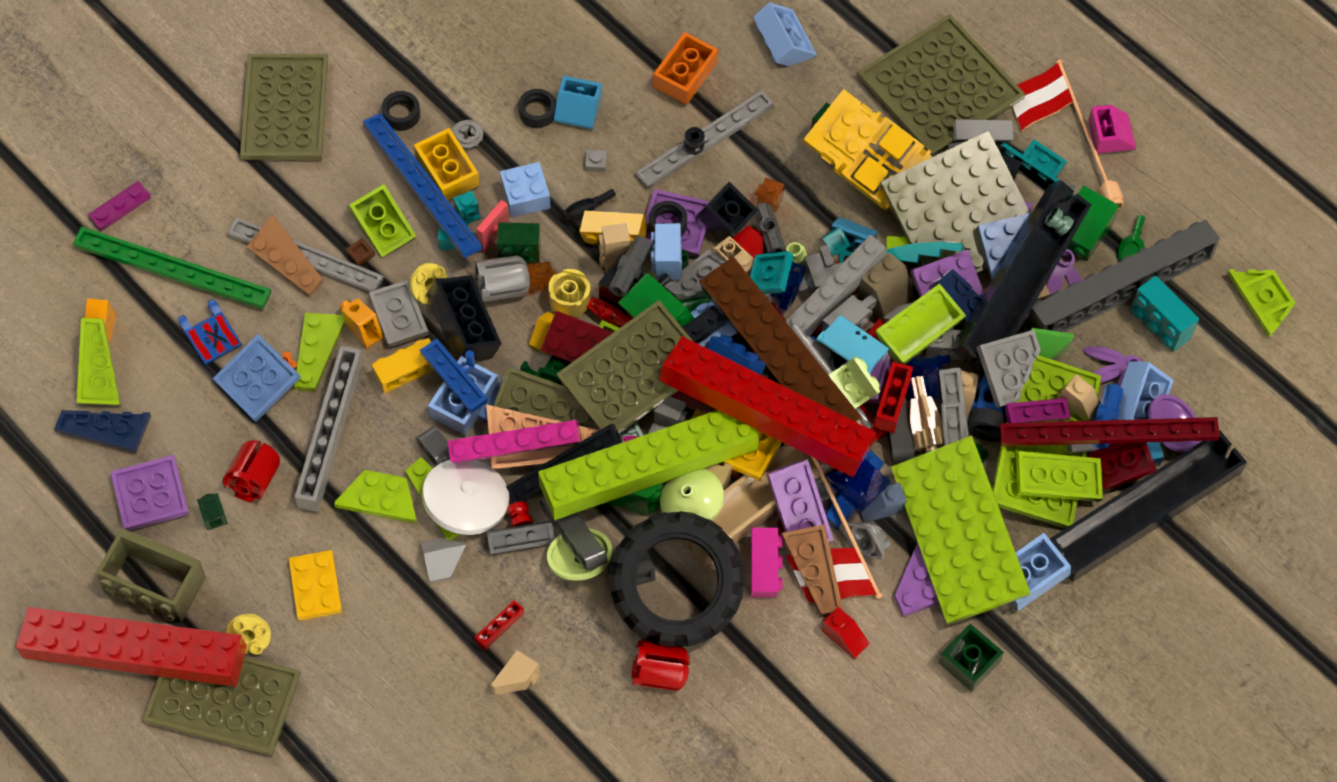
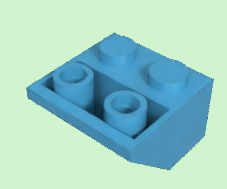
[554,75,603,130]
[831,217,878,253]

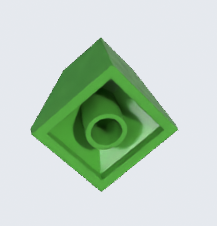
[1031,328,1074,360]

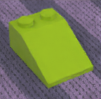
[347,184,417,258]

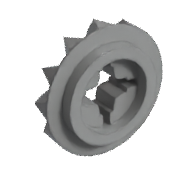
[452,120,483,149]

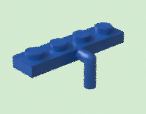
[420,338,488,413]
[825,450,885,530]

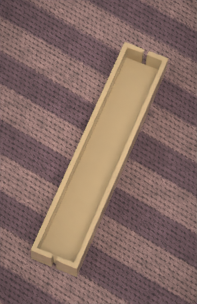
[678,444,834,568]

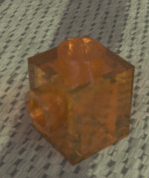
[755,178,785,213]

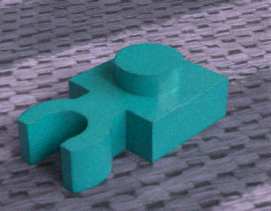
[821,227,852,263]

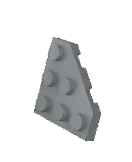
[664,250,725,300]
[976,330,1041,408]

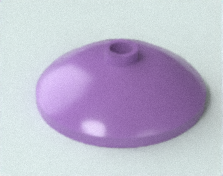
[1148,394,1201,453]

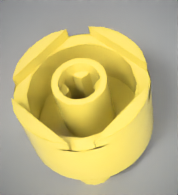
[549,269,591,318]

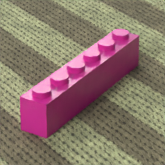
[448,420,582,464]

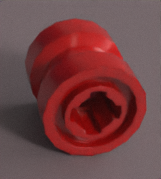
[507,501,533,527]

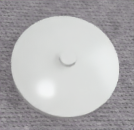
[422,460,509,535]

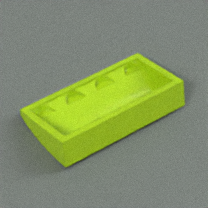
[875,284,966,365]

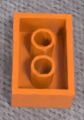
[653,32,719,105]

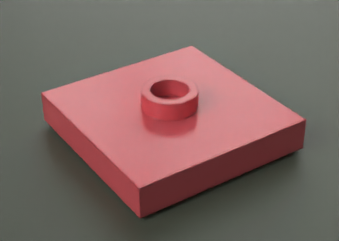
[477,200,509,253]

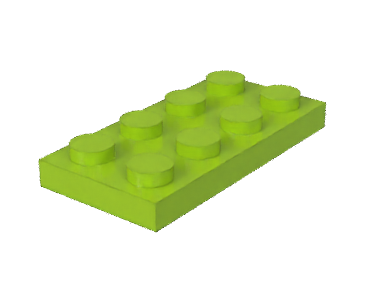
[1016,451,1103,502]

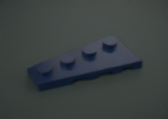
[934,269,983,326]
[54,410,151,453]

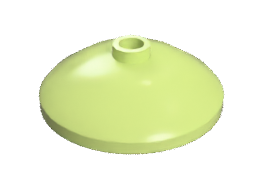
[660,469,724,520]
[547,528,613,581]

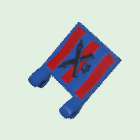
[178,299,242,365]

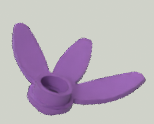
[1047,249,1083,295]
[1083,346,1142,387]

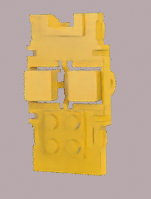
[803,89,932,213]

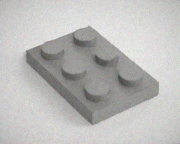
[369,280,429,348]

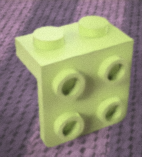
[829,356,880,409]

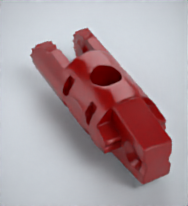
[586,296,631,328]

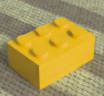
[414,128,480,201]

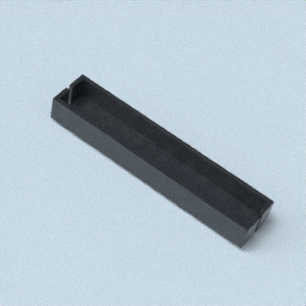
[951,180,1092,375]
[1050,430,1247,582]

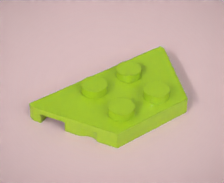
[1227,269,1296,338]
[334,470,417,524]

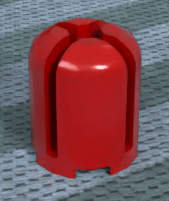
[222,440,280,503]
[631,640,690,691]

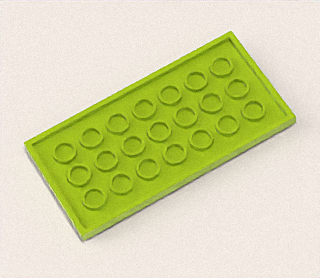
[992,355,1101,529]
[891,435,1031,626]

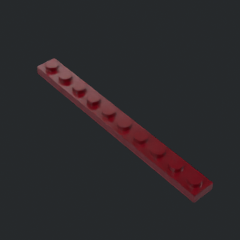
[1000,417,1220,447]

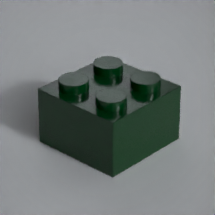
[497,222,541,267]
[938,623,1004,692]

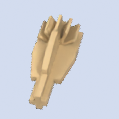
[910,376,945,453]

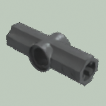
[755,202,786,253]
[609,236,651,297]

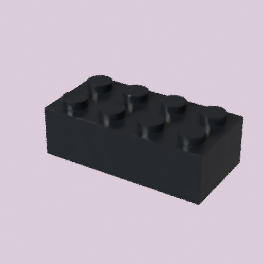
[426,275,502,361]

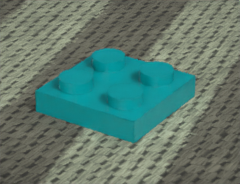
[750,251,794,294]

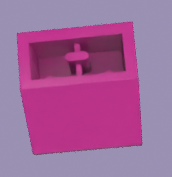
[1088,105,1136,154]

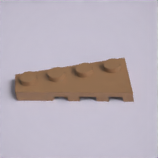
[246,214,324,296]
[781,524,843,615]

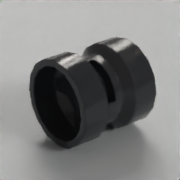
[684,127,705,155]

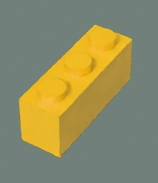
[579,211,648,245]
[372,338,434,394]

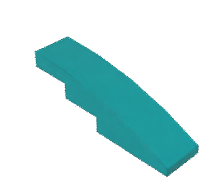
[887,242,964,263]

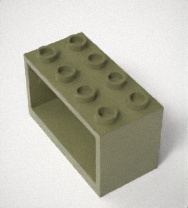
[96,528,206,622]

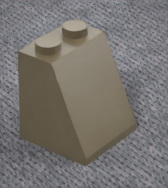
[858,253,916,320]

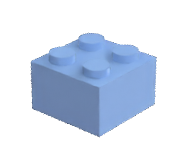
[500,162,550,218]
[651,223,682,280]

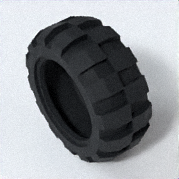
[609,511,745,648]

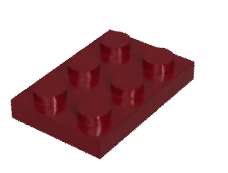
[1086,442,1157,494]

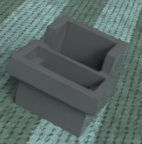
[800,245,842,295]

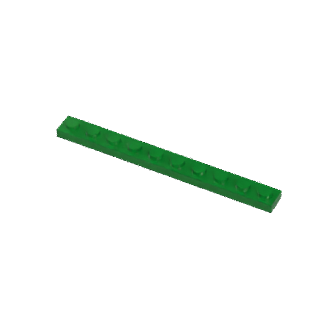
[73,227,272,310]

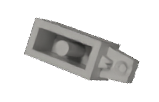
[822,295,877,332]

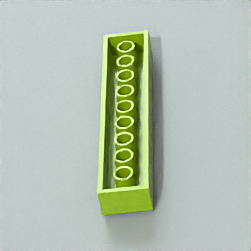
[538,410,759,520]

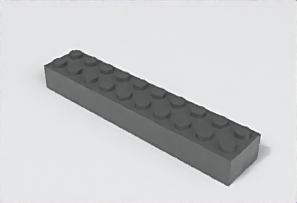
[1026,220,1220,332]

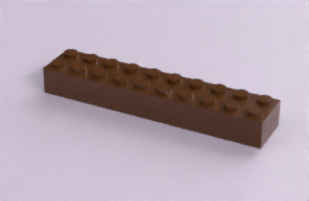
[699,256,863,425]

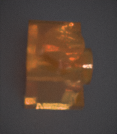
[527,261,556,294]

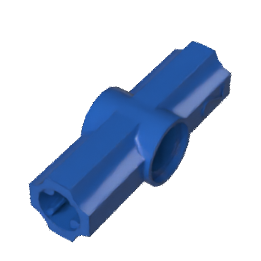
[1092,384,1124,449]

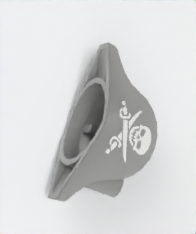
[839,522,890,560]

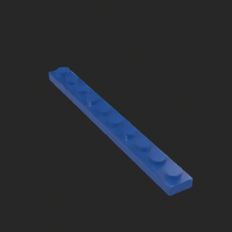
[363,113,482,258]

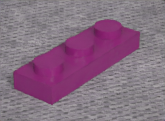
[88,181,151,232]
[1004,398,1071,423]

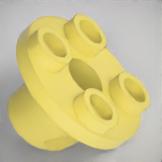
[410,263,447,305]
[226,614,271,655]

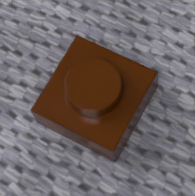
[346,238,375,266]

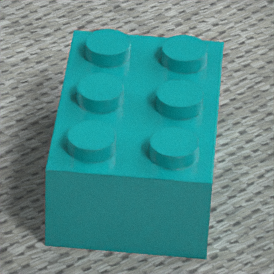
[1131,276,1199,352]

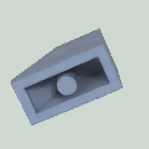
[857,483,907,522]

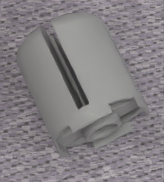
[475,255,530,302]

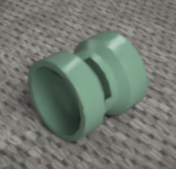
[1044,207,1074,236]

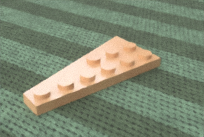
[486,405,599,469]

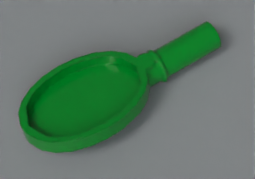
[1117,215,1145,262]

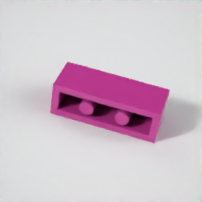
[751,528,782,597]

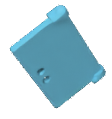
[816,315,889,374]

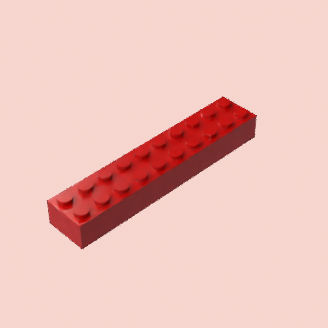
[659,336,876,477]
[15,607,247,687]

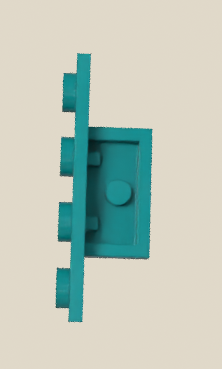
[1002,139,1071,188]

